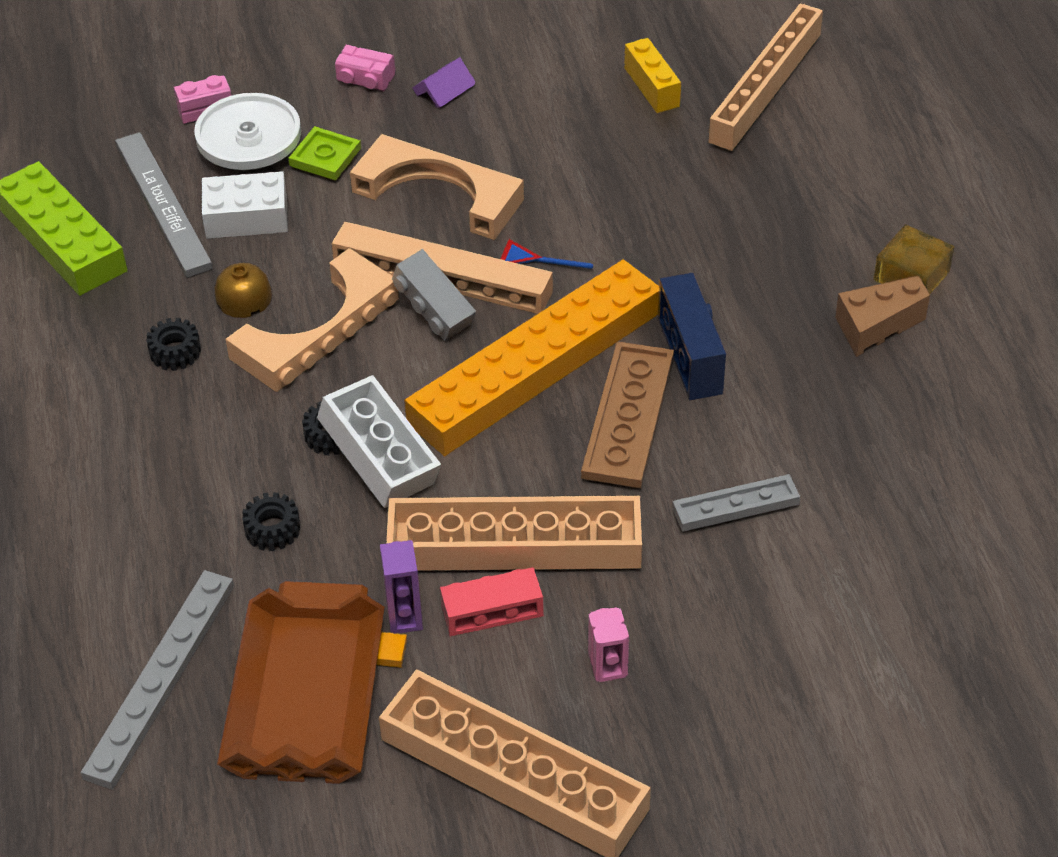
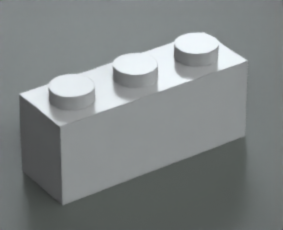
[392,249,476,341]

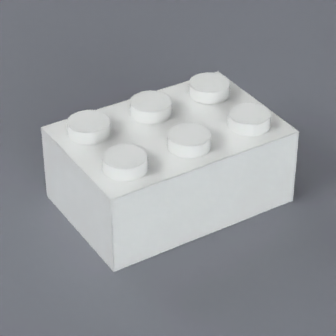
[202,172,288,239]

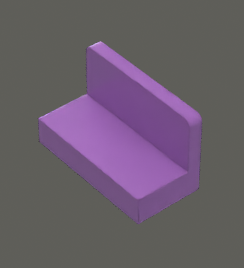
[412,57,475,108]

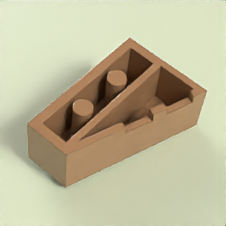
[835,276,930,357]

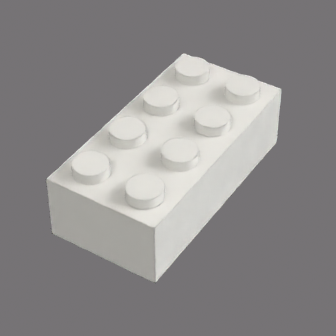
[317,375,441,508]

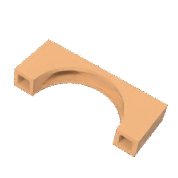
[350,134,524,240]
[226,248,399,392]

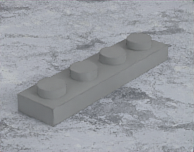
[672,474,800,532]

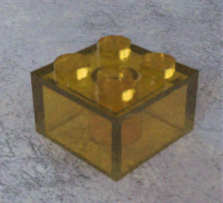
[874,224,955,294]

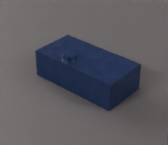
[658,273,726,401]

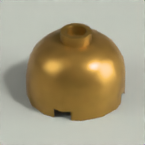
[215,263,272,318]

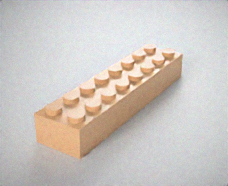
[386,496,642,571]
[379,669,651,857]

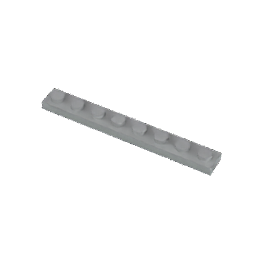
[81,570,234,790]

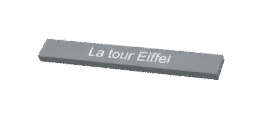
[115,132,213,278]

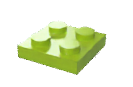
[289,126,361,180]

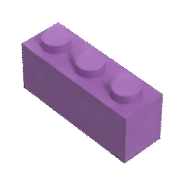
[380,540,423,634]

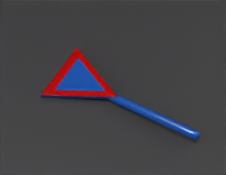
[500,239,594,269]

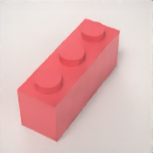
[440,567,543,637]

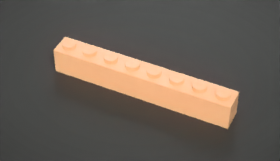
[709,3,823,151]
[332,222,553,314]

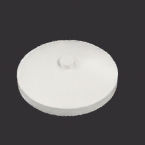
[195,93,301,170]

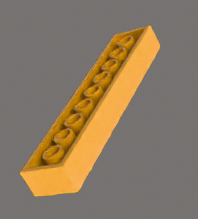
[404,259,659,457]

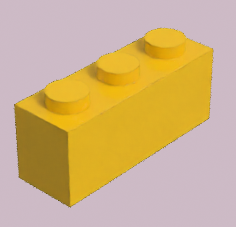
[624,38,681,113]

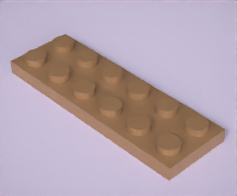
[581,341,674,488]

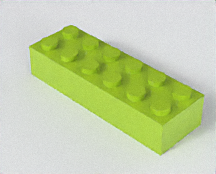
[0,161,127,296]

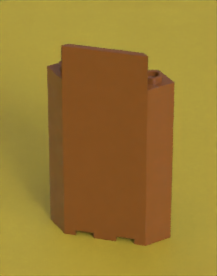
[217,581,385,784]

